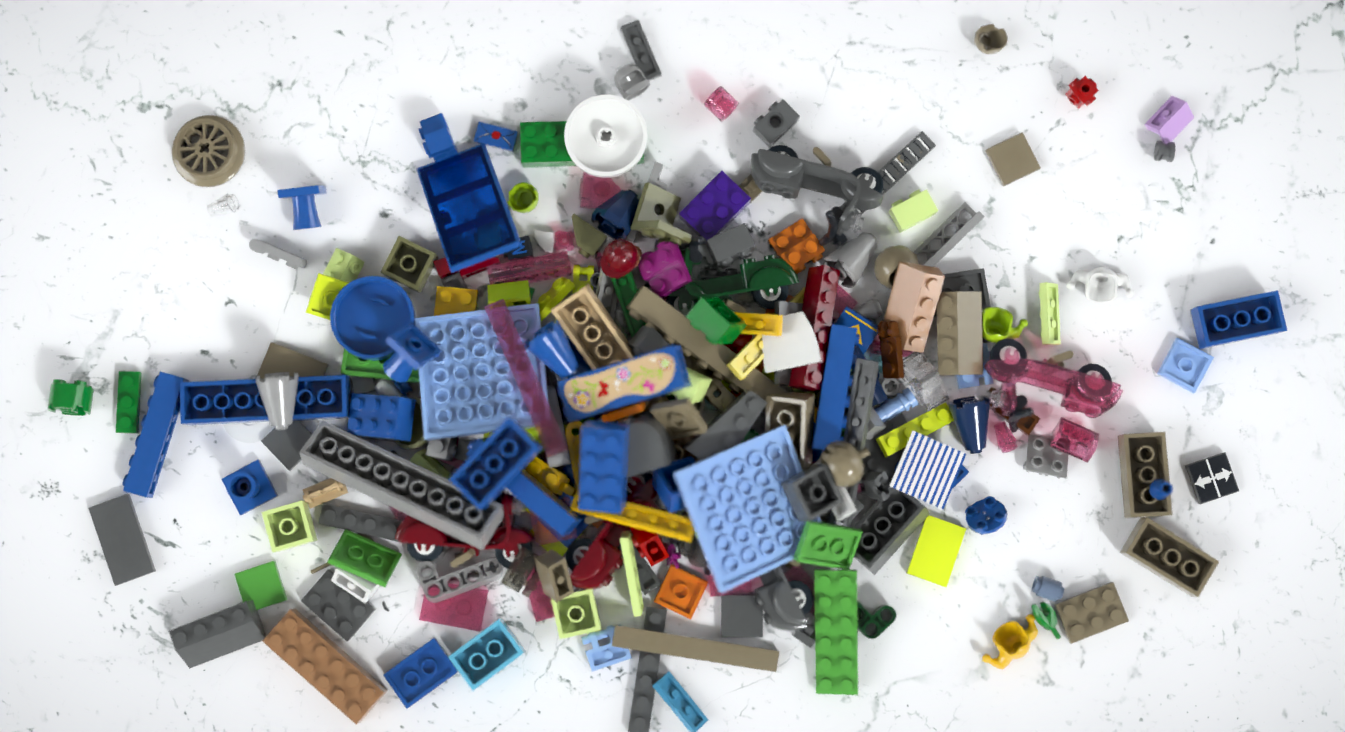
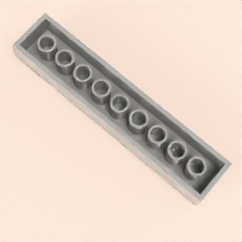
[299,420,504,550]

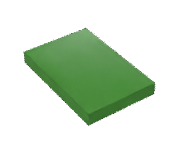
[793,521,862,569]
[327,529,402,588]

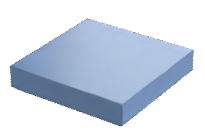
[1157,337,1214,393]

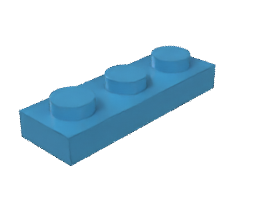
[652,671,709,732]

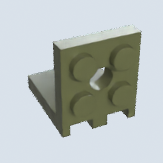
[631,183,692,246]

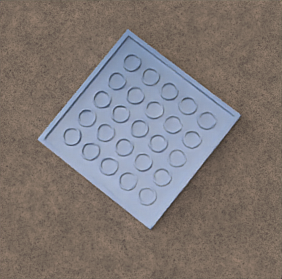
[415,303,551,441]
[673,425,822,593]

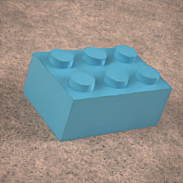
[448,618,526,691]

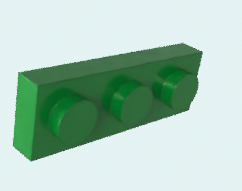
[116,371,142,434]

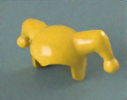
[982,614,1038,669]

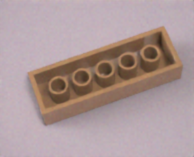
[262,608,388,725]

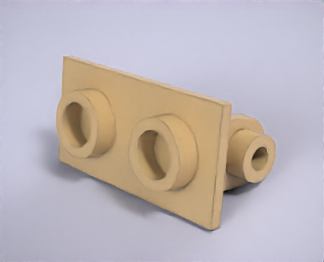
[303,478,348,509]

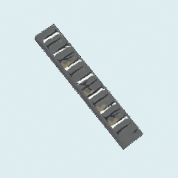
[840,131,936,221]

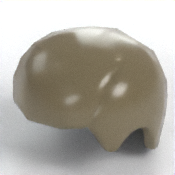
[974,24,1008,55]

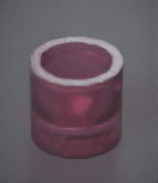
[704,86,739,122]

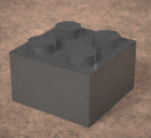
[706,223,755,269]
[781,464,844,522]

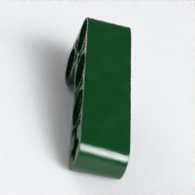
[858,601,896,639]

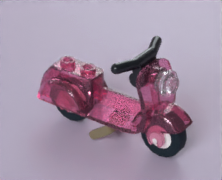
[984,339,1123,432]

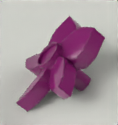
[666,544,681,569]

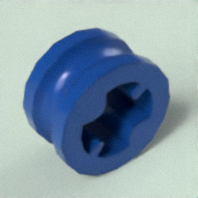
[394,381,414,397]

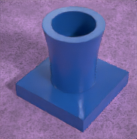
[277,185,327,230]
[383,323,442,382]
[221,459,278,516]

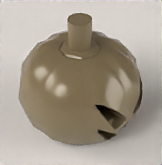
[874,245,919,289]
[821,441,870,487]

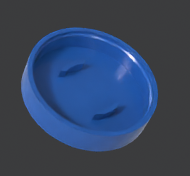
[330,276,416,360]

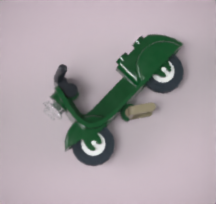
[666,236,800,317]

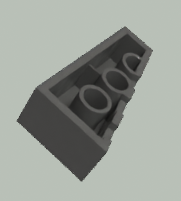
[682,389,768,461]

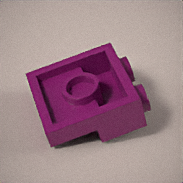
[638,241,692,299]

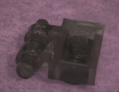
[501,546,540,597]

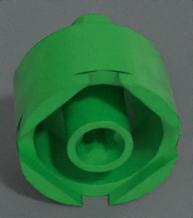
[47,379,94,416]

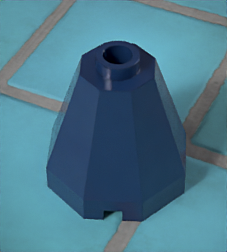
[591,190,639,240]

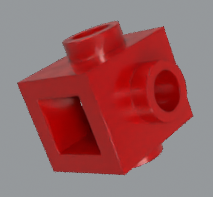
[1065,75,1099,109]

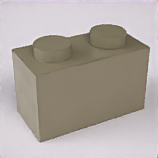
[535,549,574,602]

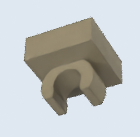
[739,174,763,204]

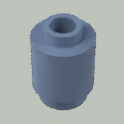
[1031,576,1065,602]

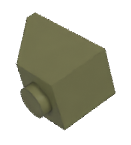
[571,214,608,259]

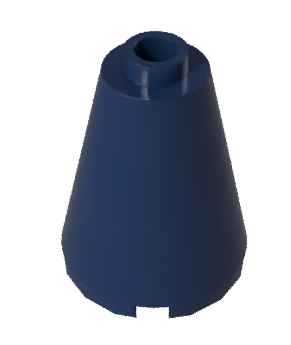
[948,396,990,454]

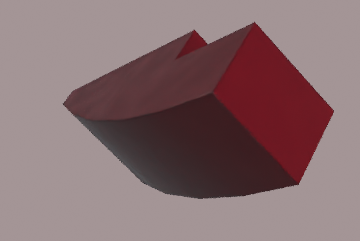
[433,254,502,279]

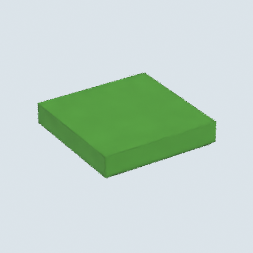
[234,561,287,610]

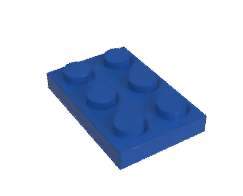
[383,637,459,709]

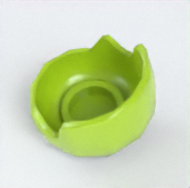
[507,182,539,213]

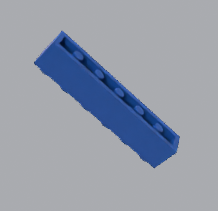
[811,324,860,451]
[122,371,189,498]

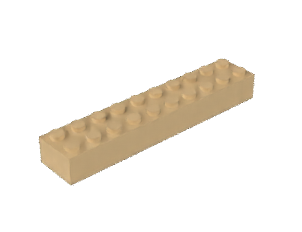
[551,284,701,463]

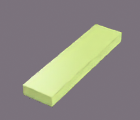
[620,530,644,617]

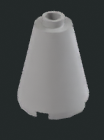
[823,233,878,288]
[255,372,299,430]

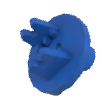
[965,496,1007,535]

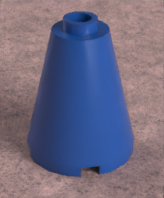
[524,319,579,379]

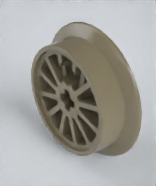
[172,115,245,187]

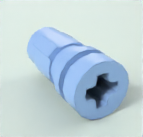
[874,387,918,423]

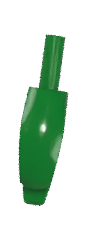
[1031,602,1061,639]

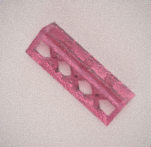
[487,251,572,285]

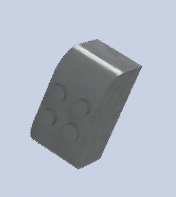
[580,411,678,478]

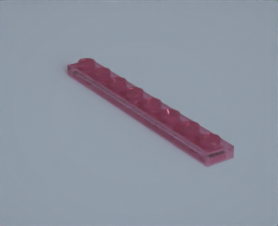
[484,299,568,458]

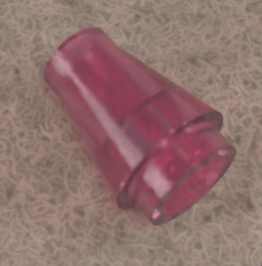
[993,421,1018,453]

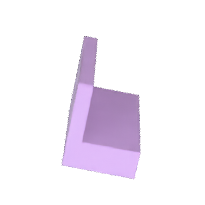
[1145,96,1194,143]

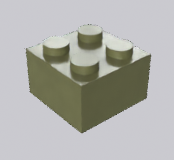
[380,236,439,293]

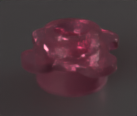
[554,230,575,251]

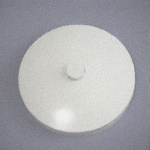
[564,94,647,178]

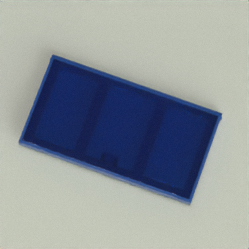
[416,144,522,273]

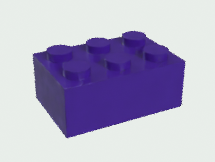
[679,171,751,245]

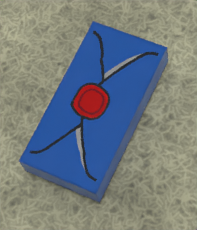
[474,122,518,152]

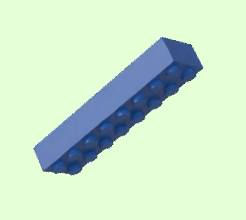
[180,375,351,425]

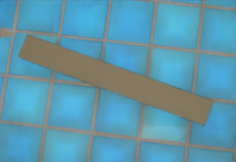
[611,625,780,672]

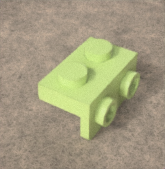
[323,248,364,283]

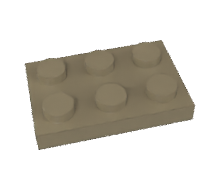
[1054,582,1129,644]

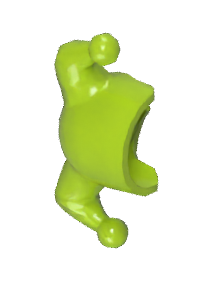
[982,307,1028,343]

